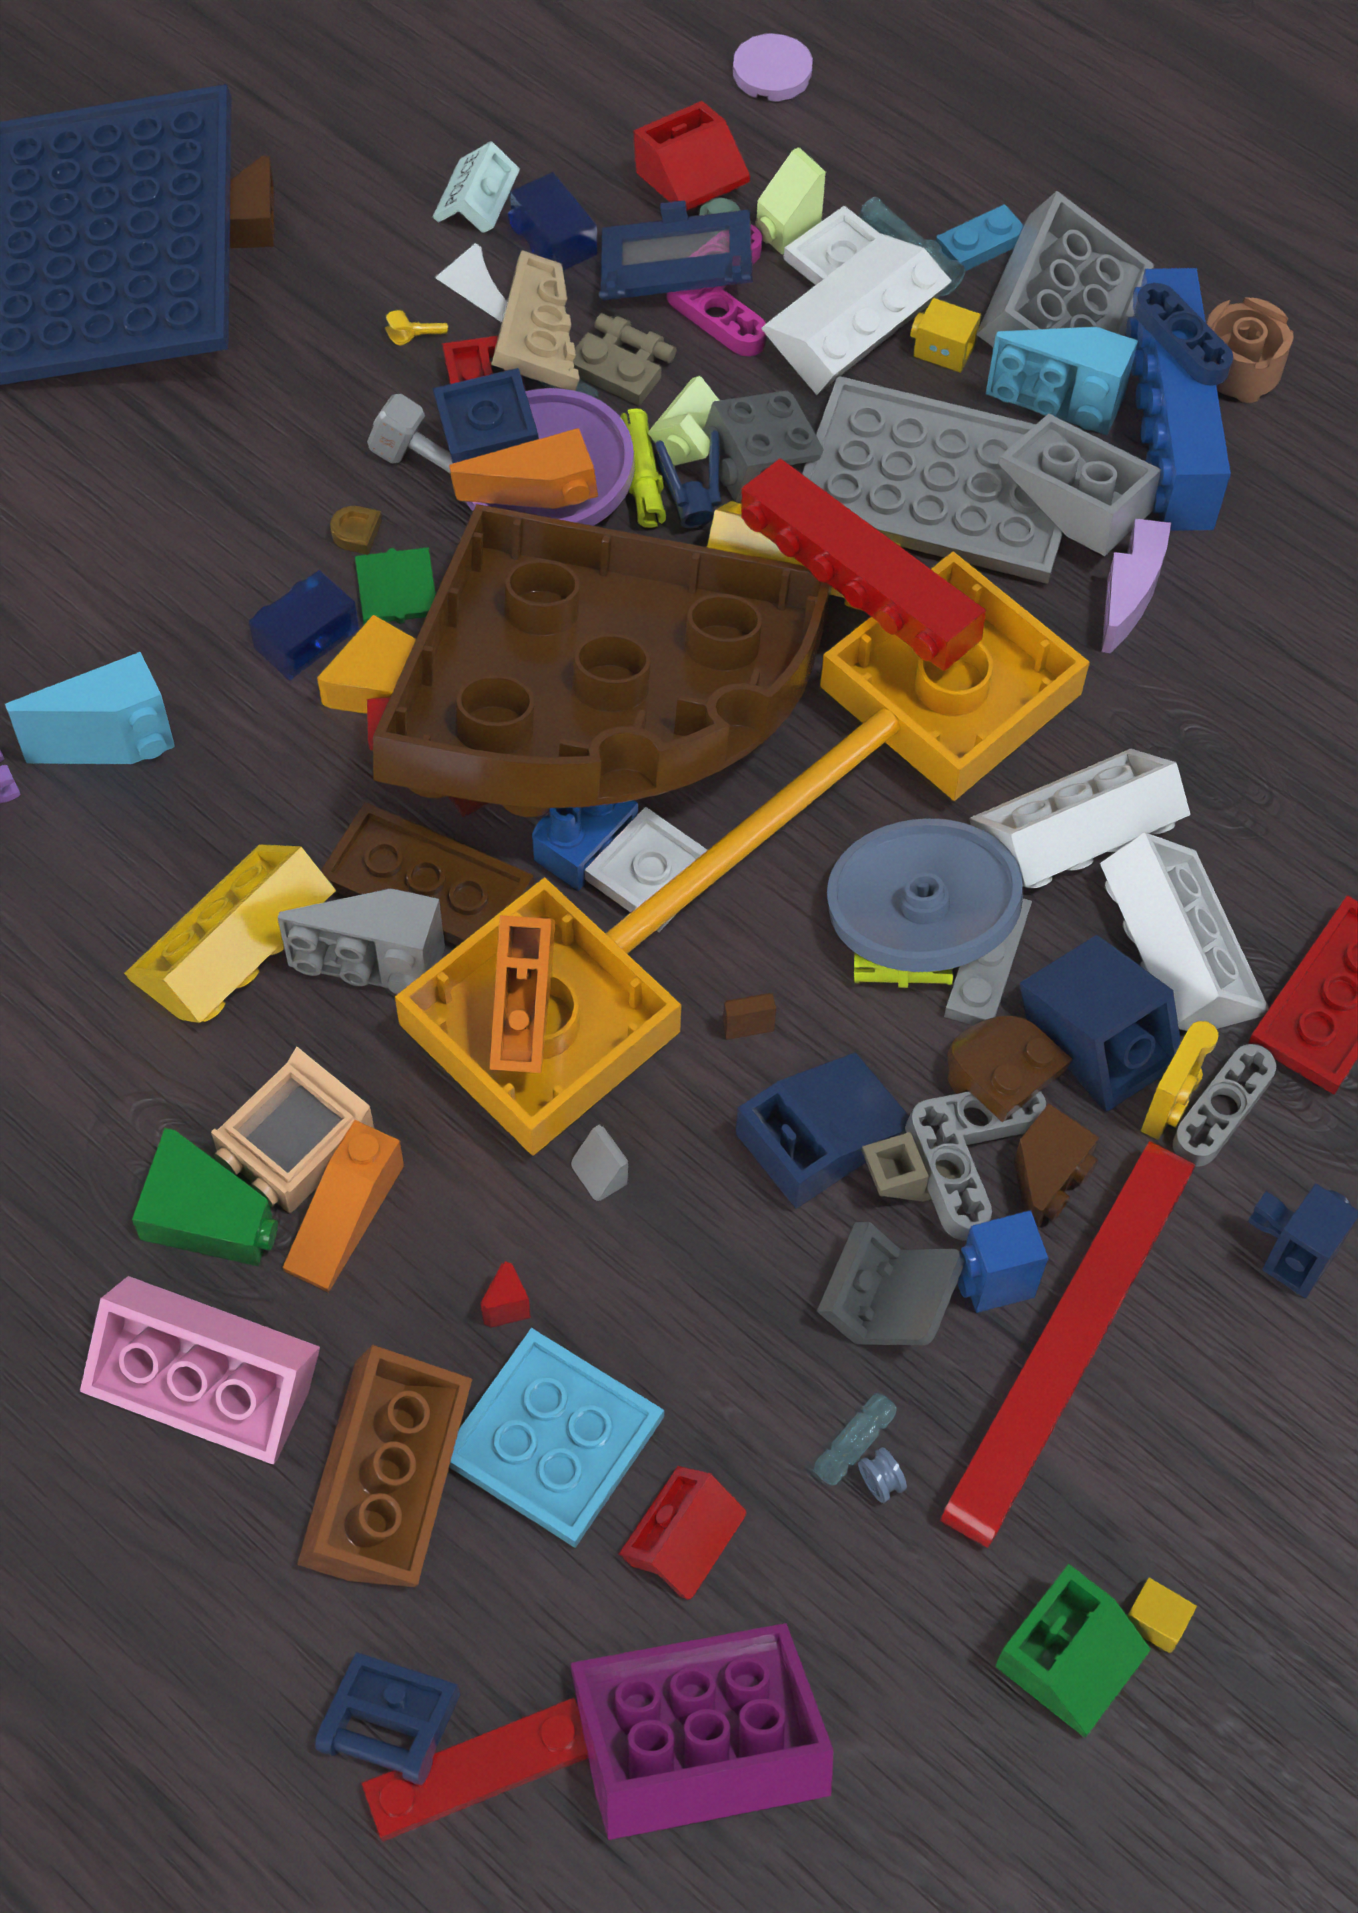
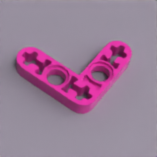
[667,225,767,357]

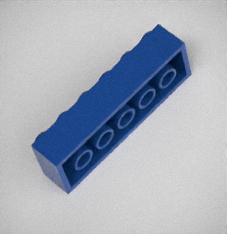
[1126,268,1231,531]

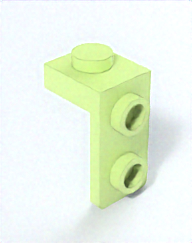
[648,376,719,466]

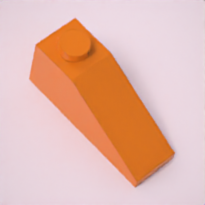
[449,428,598,509]
[489,915,555,1073]
[283,1120,404,1293]

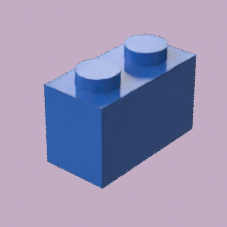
[958,1210,1048,1313]

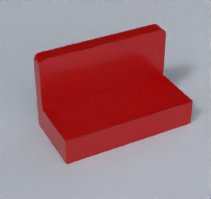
[619,1466,746,1599]

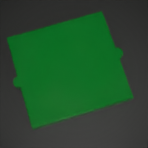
[355,547,436,625]

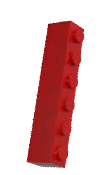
[741,458,986,671]

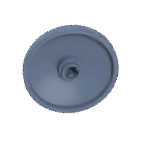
[827,819,1023,972]

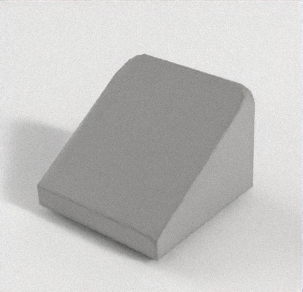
[571,1124,628,1201]

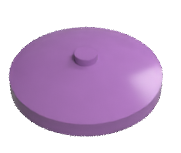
[466,388,635,526]

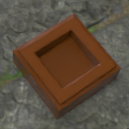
[723,993,776,1040]

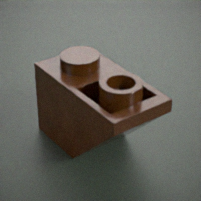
[1014,1104,1099,1228]

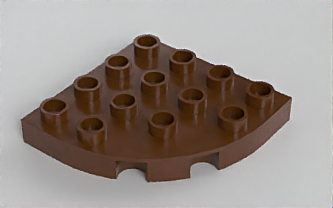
[373,504,832,817]

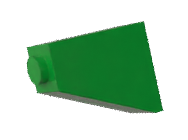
[132,1128,278,1266]

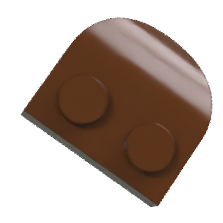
[947,1016,1073,1123]

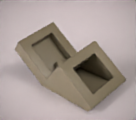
[862,1132,961,1202]

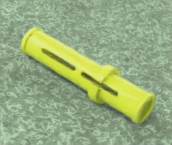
[620,408,666,528]

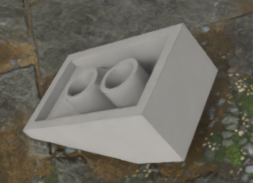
[998,414,1161,556]

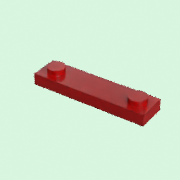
[362,1698,588,1842]

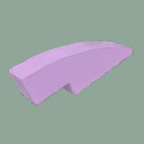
[1102,519,1171,653]

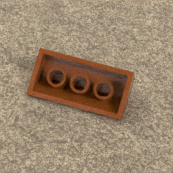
[297,1345,472,1587]

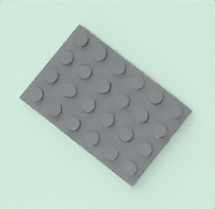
[802,376,1063,584]

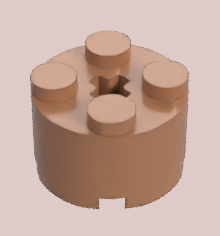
[1207,298,1294,403]

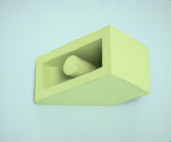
[756,147,826,255]

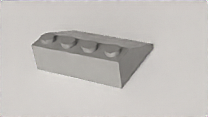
[976,191,1154,347]

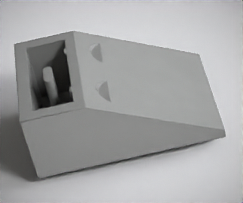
[278,889,445,994]

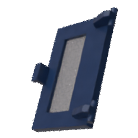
[599,200,753,300]

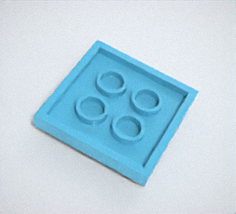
[449,1328,664,1548]

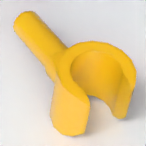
[385,310,448,345]

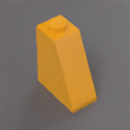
[317,615,416,714]

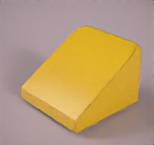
[1127,1577,1197,1654]

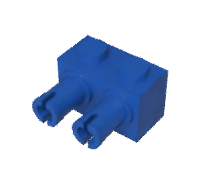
[532,800,638,891]

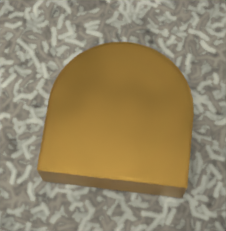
[330,506,382,555]

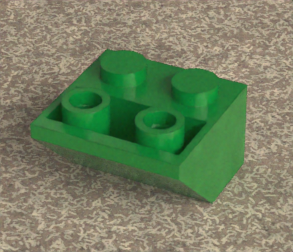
[995,1564,1151,1738]

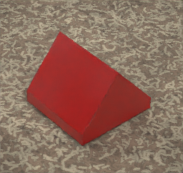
[481,1261,531,1328]

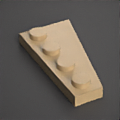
[491,250,579,391]

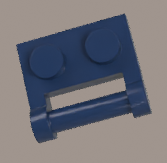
[315,1652,461,1785]

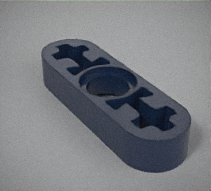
[1134,283,1233,386]

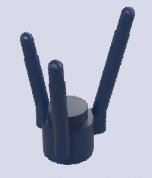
[655,430,722,528]

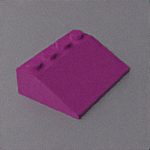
[571,1623,833,1840]

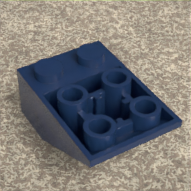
[736,1052,909,1209]

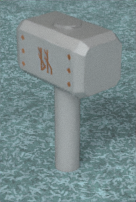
[367,394,453,473]

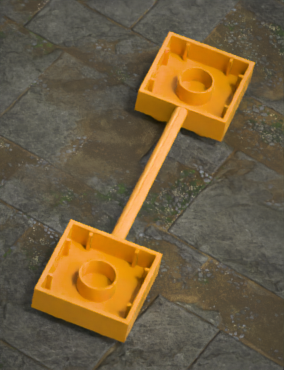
[395,551,1090,1156]

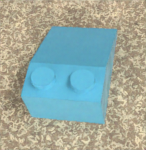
[5,652,175,764]

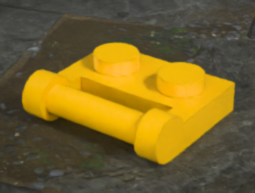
[1141,1021,1218,1140]

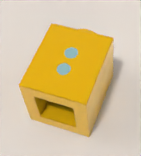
[910,298,981,373]

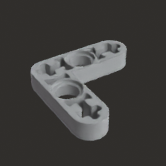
[905,1091,1047,1241]

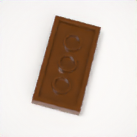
[320,802,534,946]

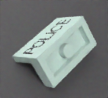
[433,141,520,233]

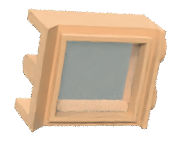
[211,1046,374,1214]

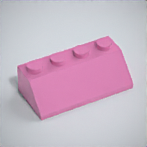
[80,1276,320,1464]

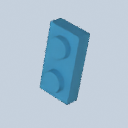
[935,204,1024,274]

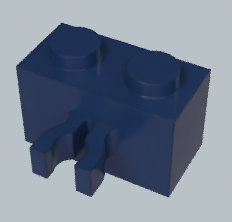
[1248,1183,1358,1299]

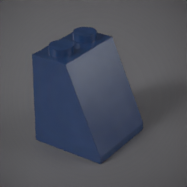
[1020,935,1181,1112]

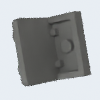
[702,391,823,502]
[817,1222,965,1345]

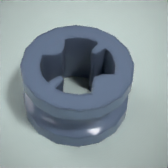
[858,1447,907,1503]

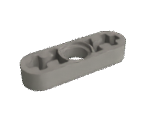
[1173,1044,1276,1166]

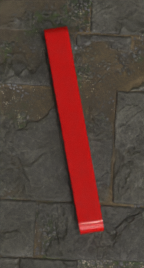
[940,1141,1196,1548]

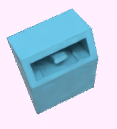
[986,327,1138,435]

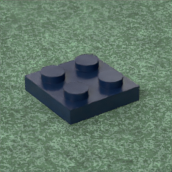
[433,368,539,464]

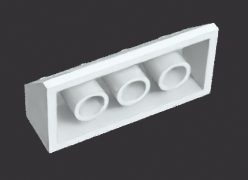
[762,234,952,395]
[969,749,1191,888]
[1100,832,1269,1031]

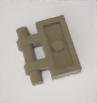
[573,313,677,406]

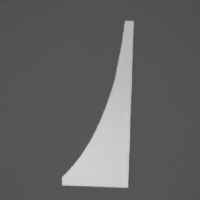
[435,243,507,322]

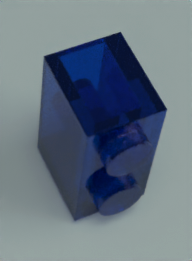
[508,172,597,271]
[249,570,359,681]

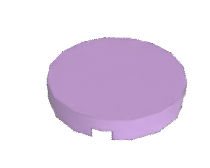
[733,34,813,102]

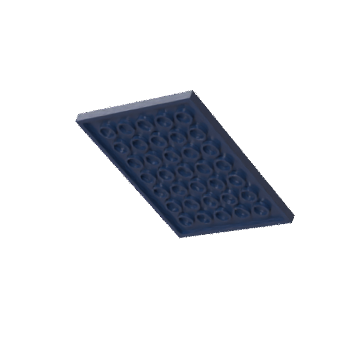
[0,84,232,385]

